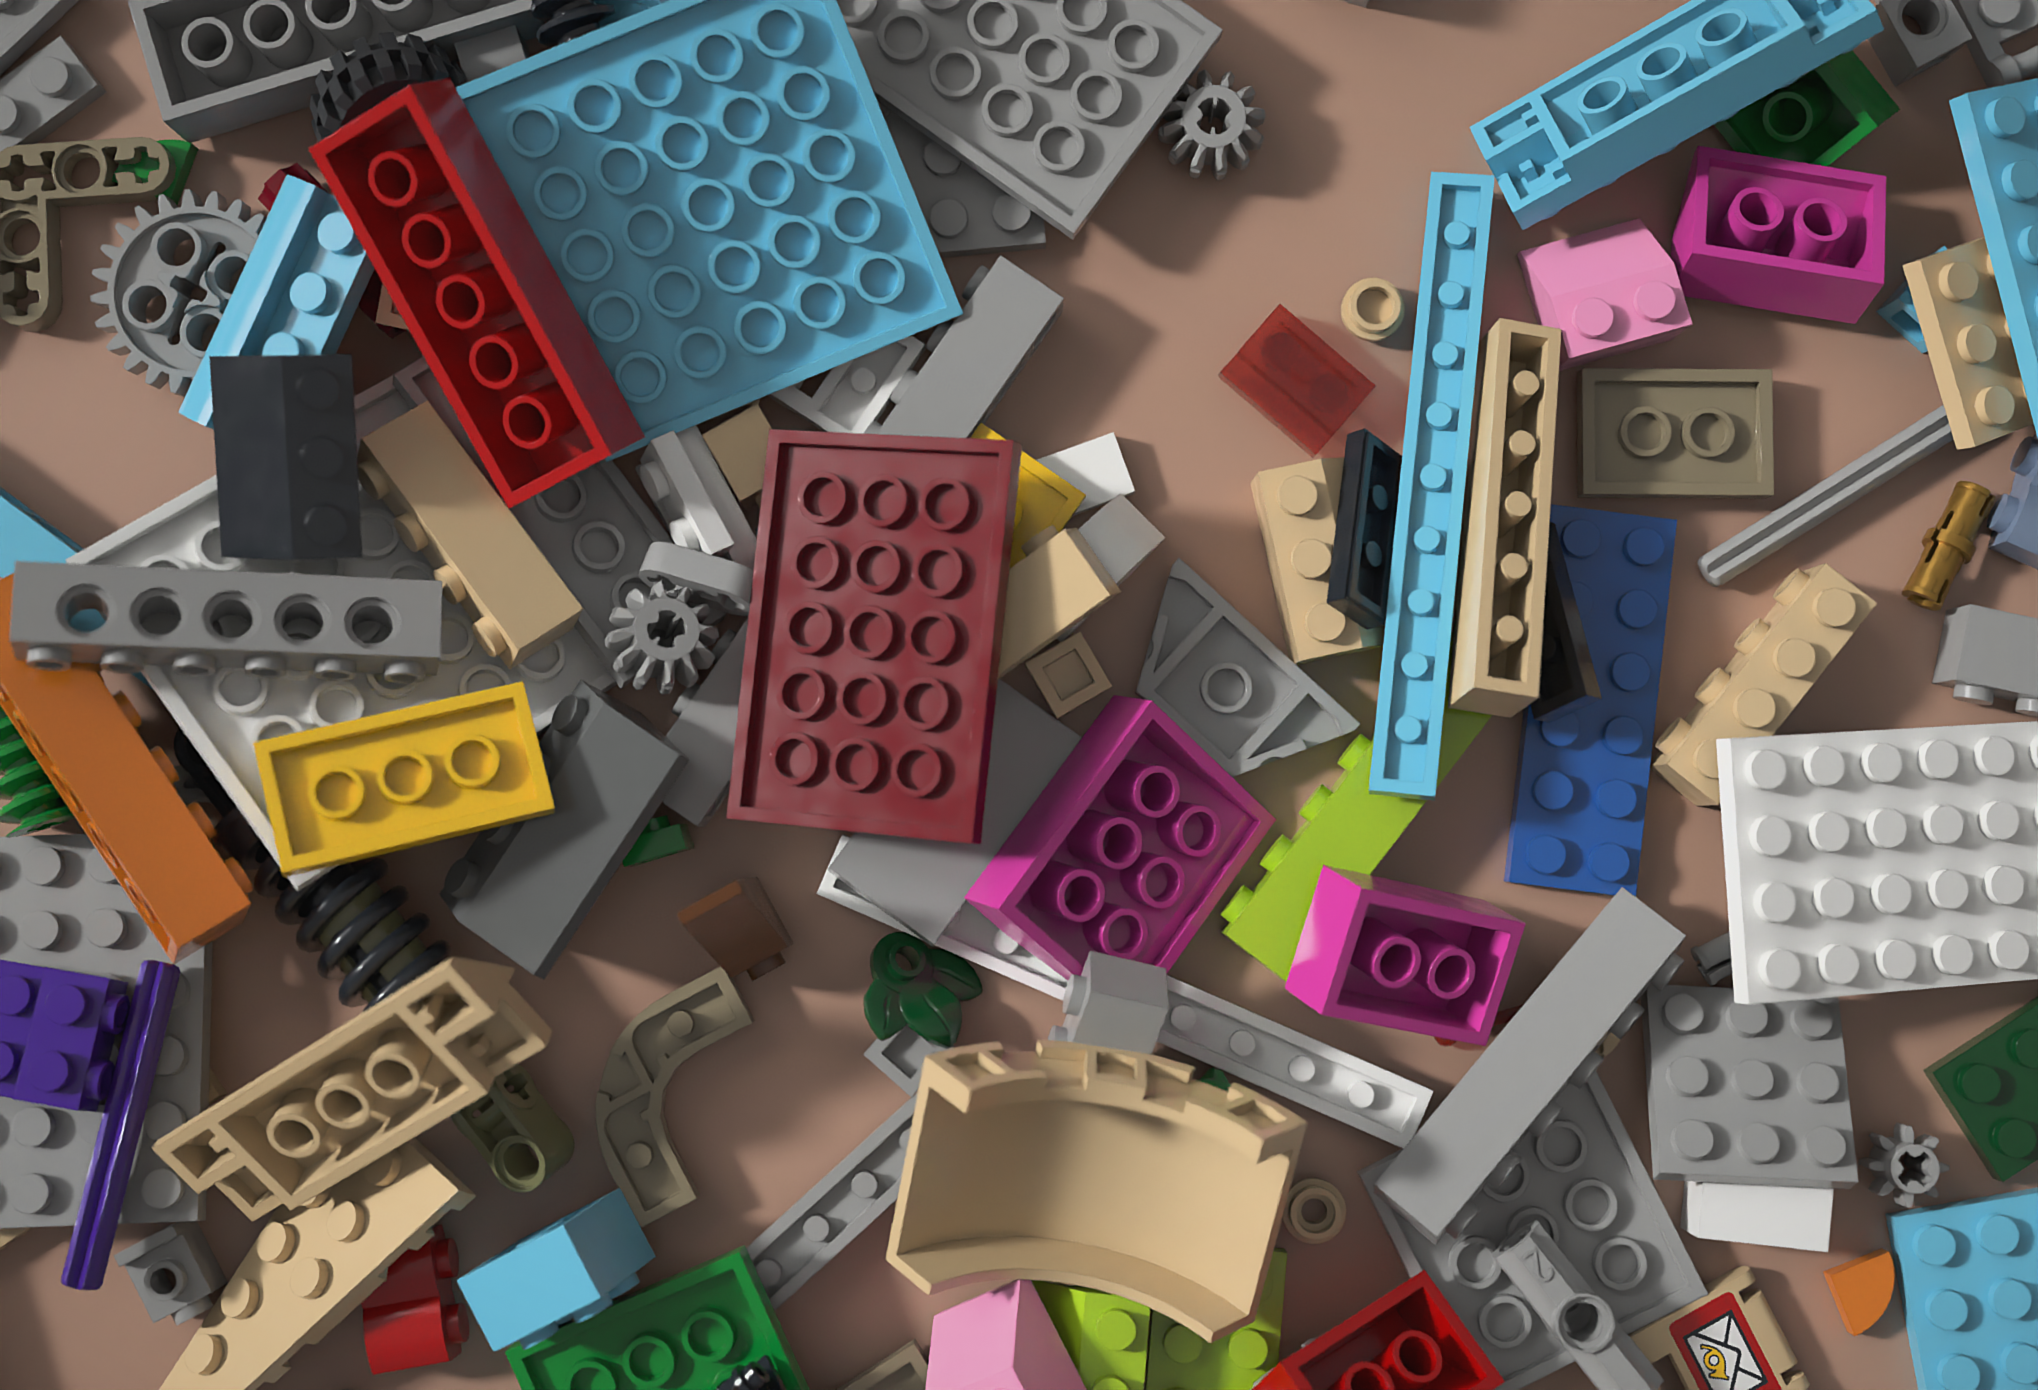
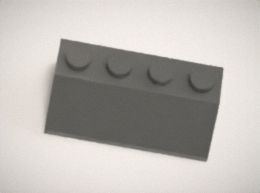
[439,680,689,979]

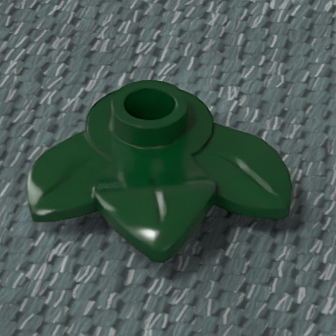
[863,932,983,1049]

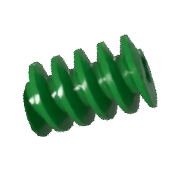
[0,706,74,838]

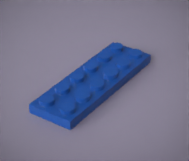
[1504,504,1677,897]

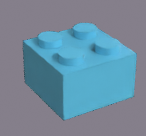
[457,1188,656,1352]

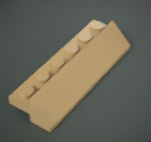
[152,957,553,1222]

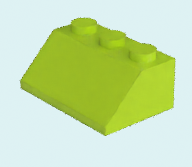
[1031,1280,1150,1390]

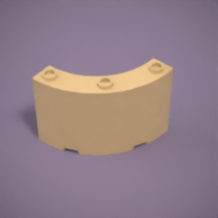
[886,1040,1308,1343]

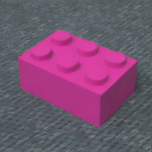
[1285,865,1526,1046]

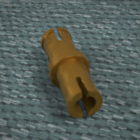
[1902,481,1996,611]

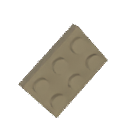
[1577,368,1774,499]

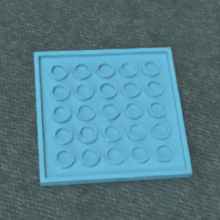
[456,0,963,462]

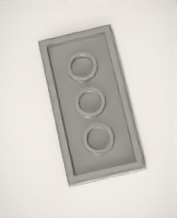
[828,679,1082,947]

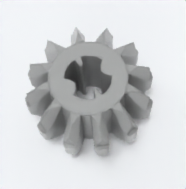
[1158,69,1266,181]
[605,581,719,695]

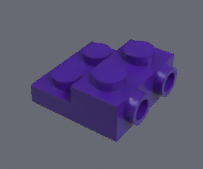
[0,960,130,1112]

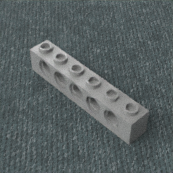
[9,561,442,683]

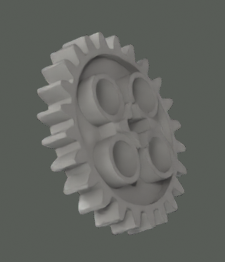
[90,189,267,397]

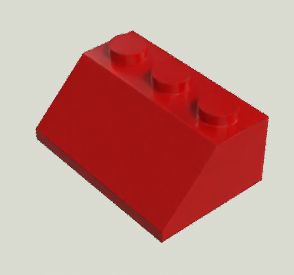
[1252,1269,1505,1390]

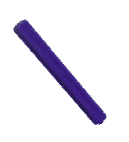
[61,960,181,1291]

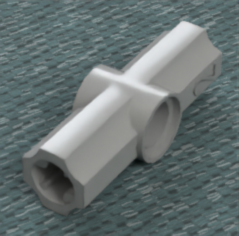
[1491,1220,1664,1390]

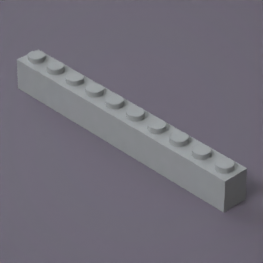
[662,255,1064,827]

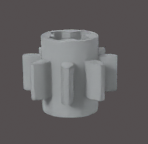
[1858,1123,1949,1208]

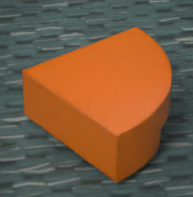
[1823,1248,1895,1336]

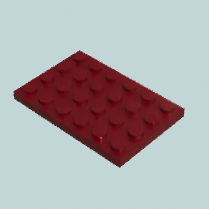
[726,429,1022,845]

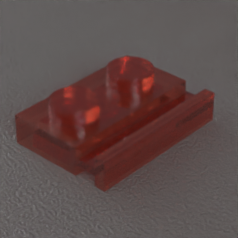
[1218,304,1376,458]

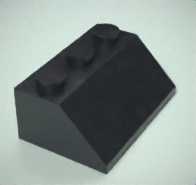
[209,354,363,560]

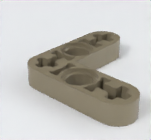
[0,137,176,332]

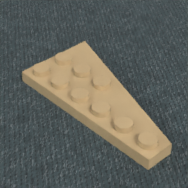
[159,1137,476,1390]

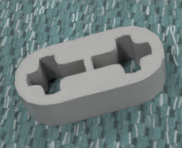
[639,542,754,616]

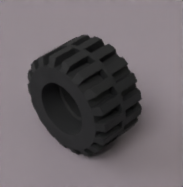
[310,32,468,142]

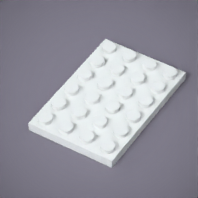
[1716,721,2038,1004]

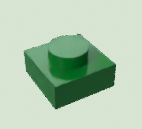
[622,815,694,867]

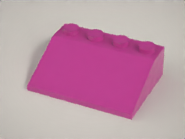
[964,695,1276,980]

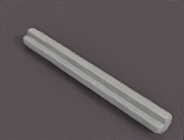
[1697,405,1954,587]

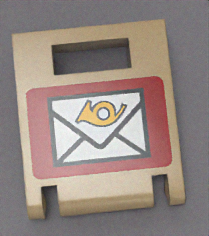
[1628,1266,1810,1390]

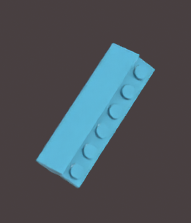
[1469,0,1884,230]

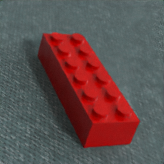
[308,78,645,509]

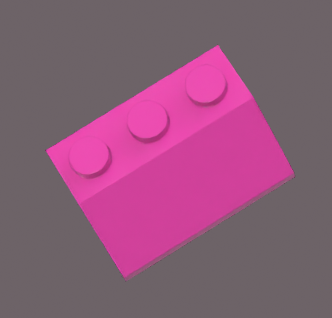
[1671,145,1886,324]

